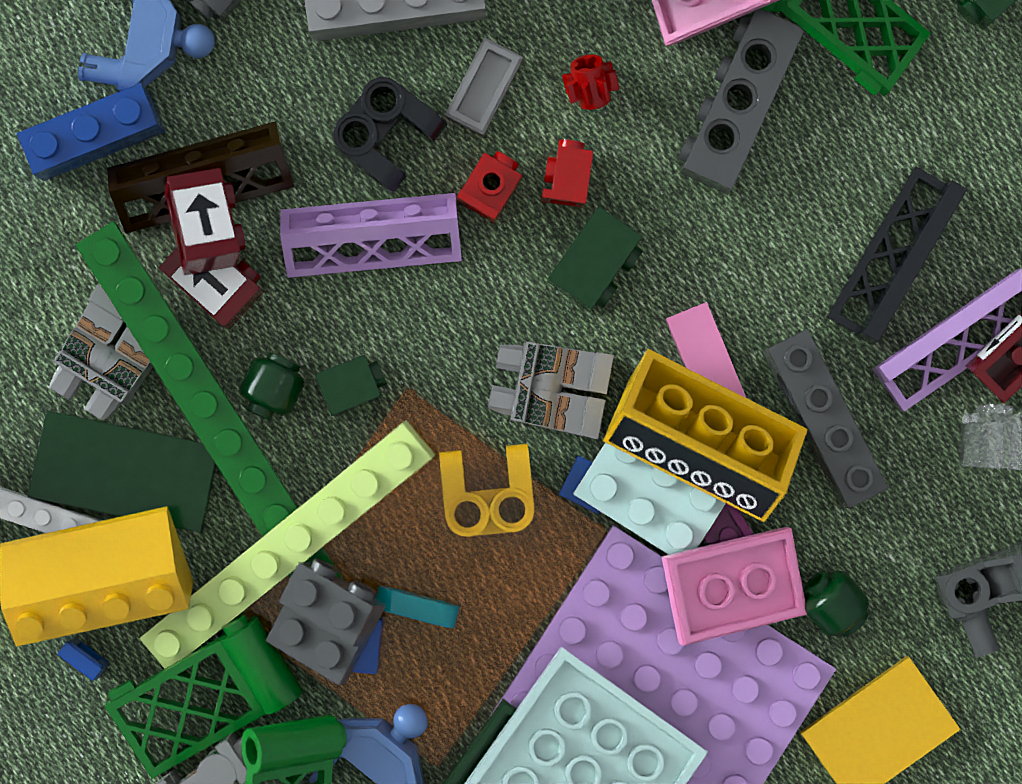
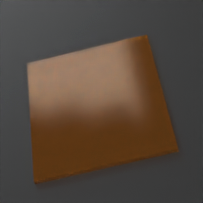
[245,388,607,767]

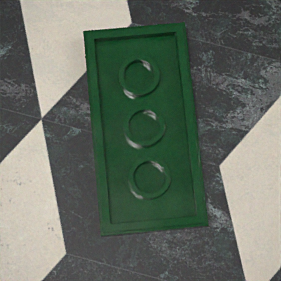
[28,411,217,533]

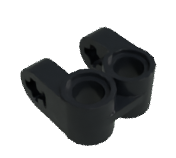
[333,77,448,193]

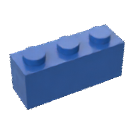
[17,83,165,181]

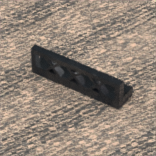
[825,166,967,344]

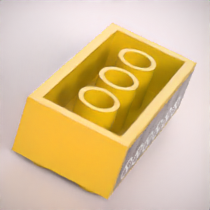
[603,349,808,522]

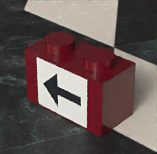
[164,168,245,276]
[158,248,265,330]
[965,312,1022,403]

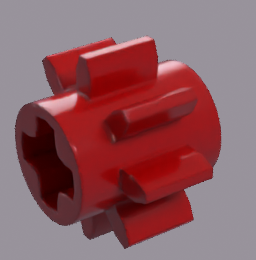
[562,54,619,110]

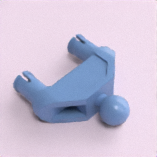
[78,0,215,91]
[307,704,428,784]

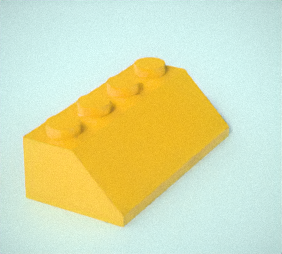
[0,506,194,647]

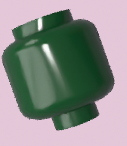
[239,352,305,421]
[804,570,869,637]

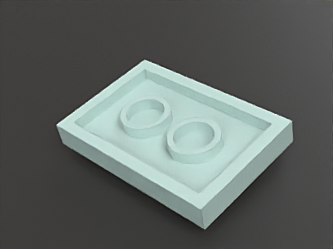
[573,443,726,555]

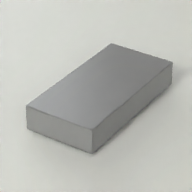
[445,37,524,137]

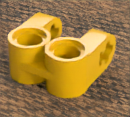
[439,443,534,537]

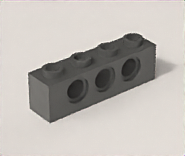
[677,9,804,195]
[761,329,889,509]

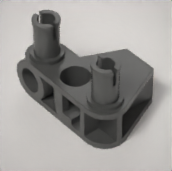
[935,541,1022,658]

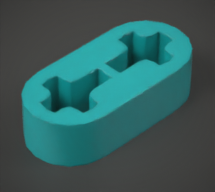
[375,585,460,628]

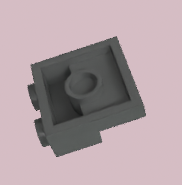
[266,558,386,685]

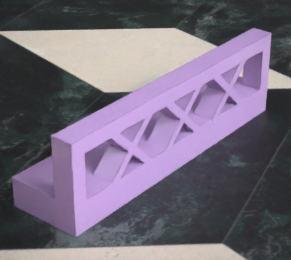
[280,193,462,278]
[872,268,1022,412]

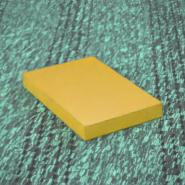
[800,656,961,784]

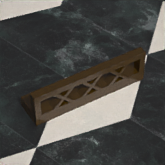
[107,121,294,234]

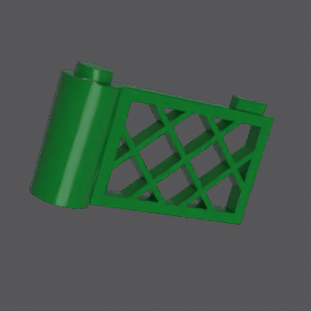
[760,0,931,96]
[104,613,303,779]
[241,714,347,784]

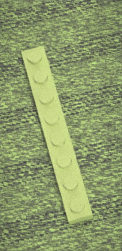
[139,420,435,669]

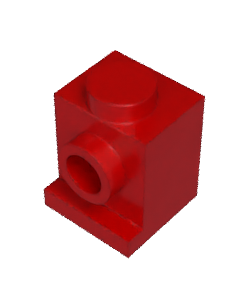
[541,139,593,208]
[457,151,522,224]

